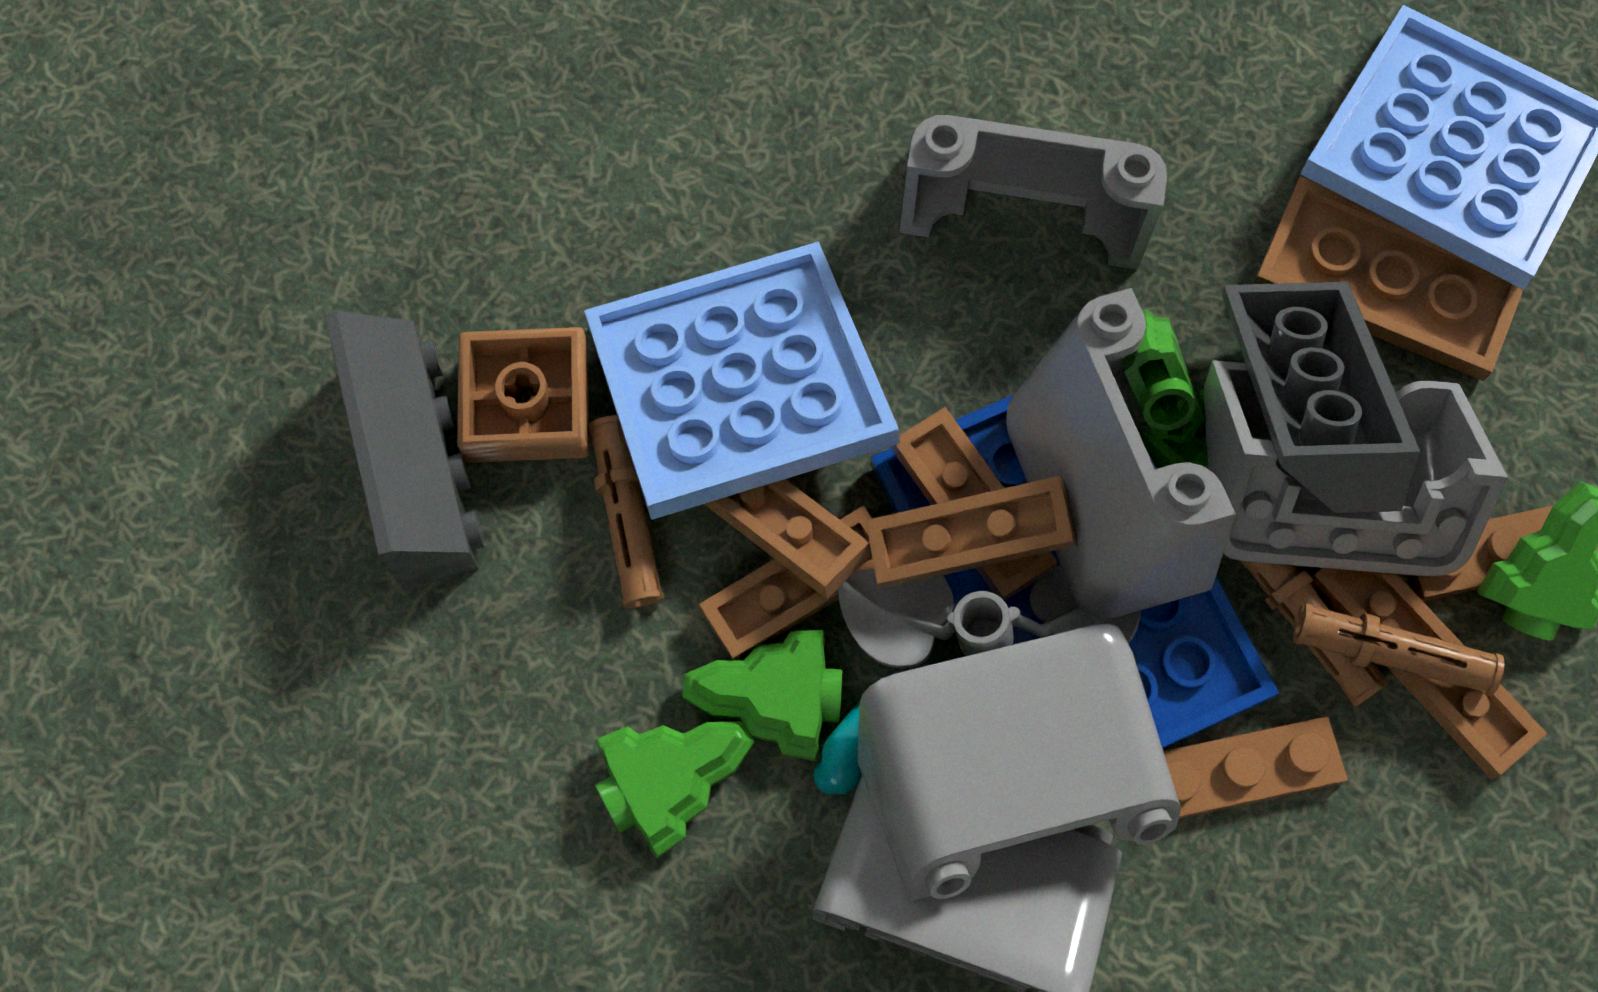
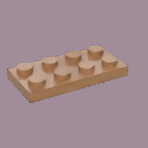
[1253,176,1523,381]

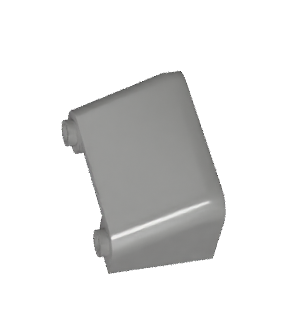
[899,115,1167,270]
[1006,288,1236,618]
[1203,360,1508,577]
[858,624,1181,902]
[812,775,1122,992]

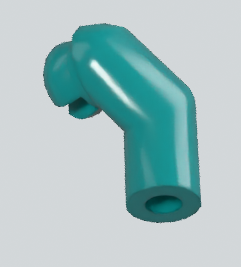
[813,700,862,795]

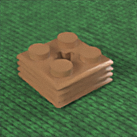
[457,327,590,463]

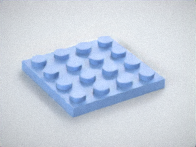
[1300,5,1598,290]
[584,241,900,520]

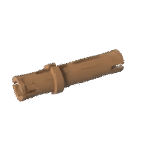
[588,415,664,609]
[1240,561,1389,707]
[1292,603,1504,695]

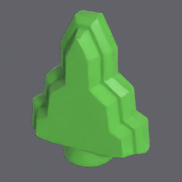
[1122,309,1205,443]
[1478,481,1598,641]
[682,630,842,761]
[595,721,755,858]

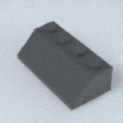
[1222,282,1421,513]
[324,311,485,589]

